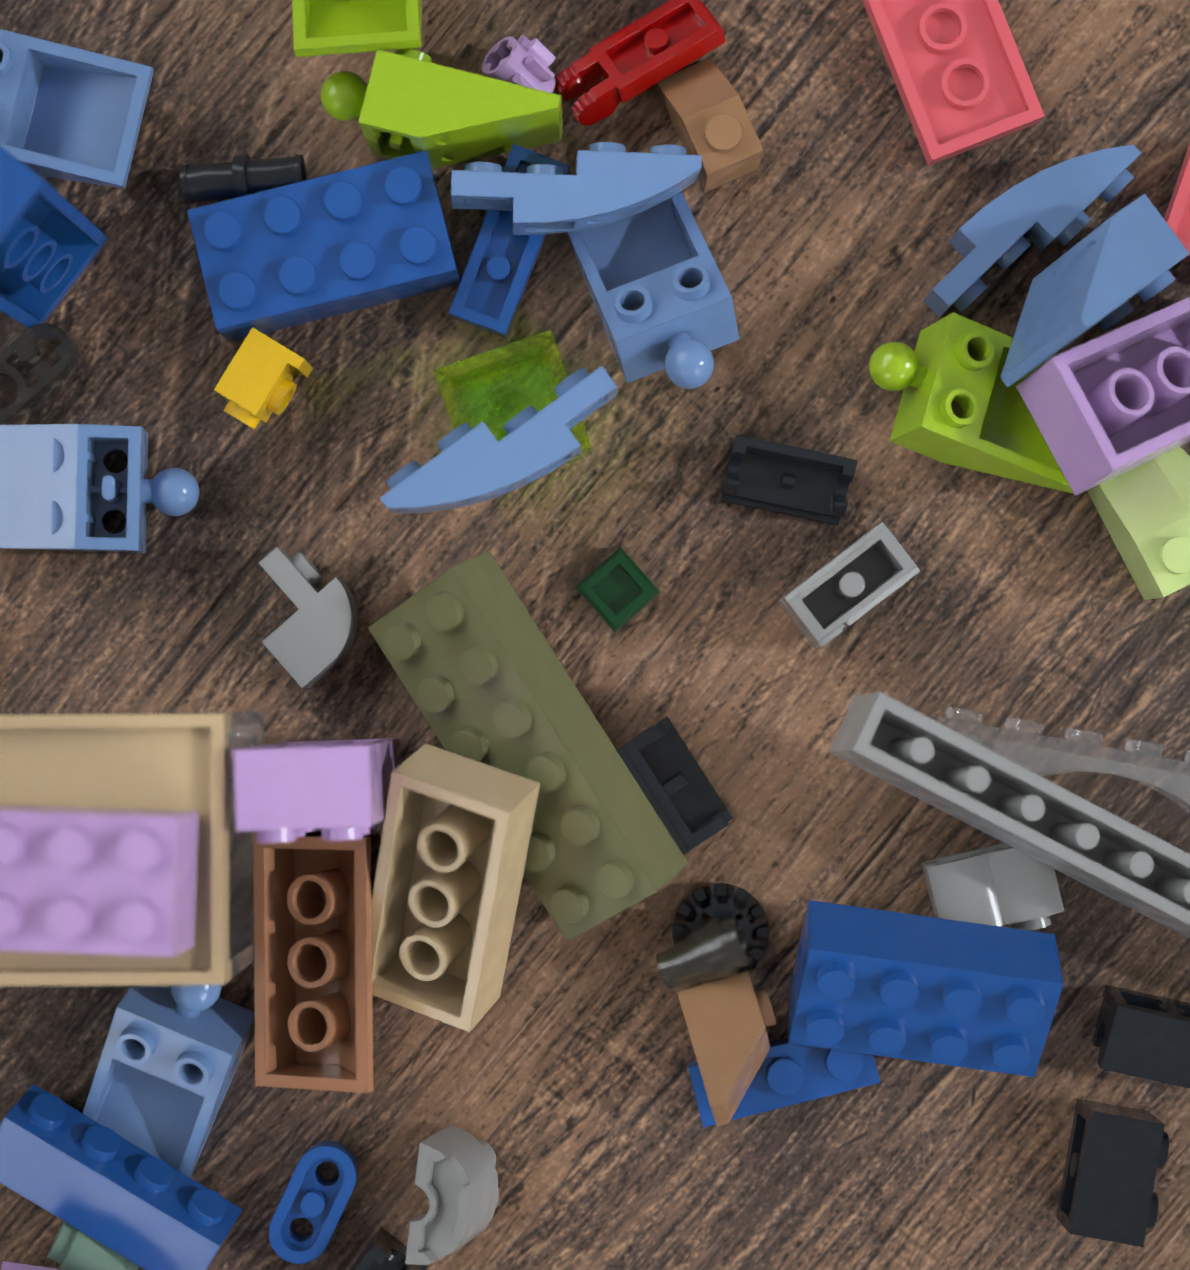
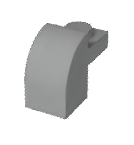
[259,547,358,688]

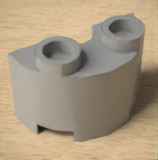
[405,1125,499,1265]

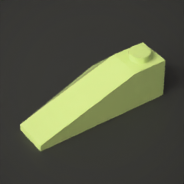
[1087,446,1190,600]

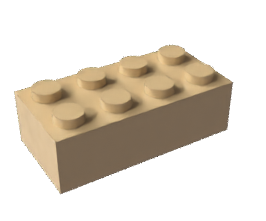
[372,744,540,1032]

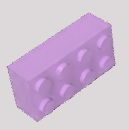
[1016,297,1190,496]
[234,738,397,843]
[0,804,199,957]

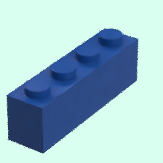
[0,1084,243,1270]

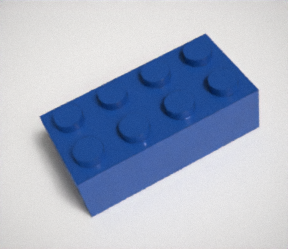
[0,146,109,332]
[187,150,461,342]
[788,900,1064,1077]

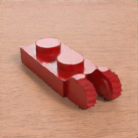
[554,0,726,127]

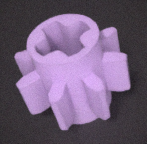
[482,35,556,93]

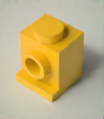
[214,327,313,430]

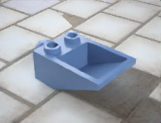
[0,29,154,189]
[566,191,740,389]
[1000,194,1190,388]
[0,424,199,553]
[83,985,255,1178]

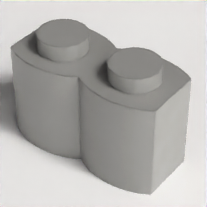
[921,843,1064,931]

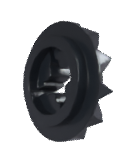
[672,883,769,980]

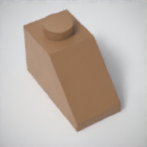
[655,58,764,193]
[677,971,776,1127]

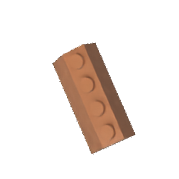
[253,830,373,1093]

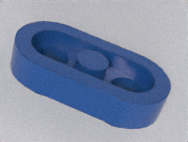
[269,1141,359,1264]

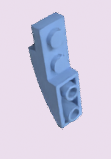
[451,142,702,235]
[923,144,1142,318]
[380,366,617,514]

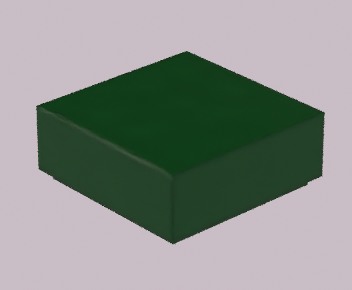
[575,547,660,632]

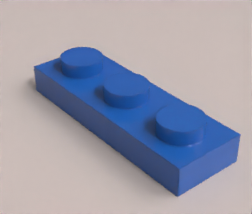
[448,144,570,339]
[687,1038,881,1128]

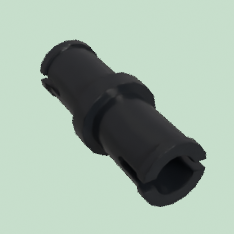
[180,154,308,204]

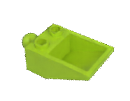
[292,0,422,57]
[320,48,563,169]
[869,312,1074,494]

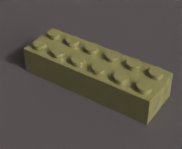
[368,551,689,941]

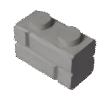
[778,522,920,648]

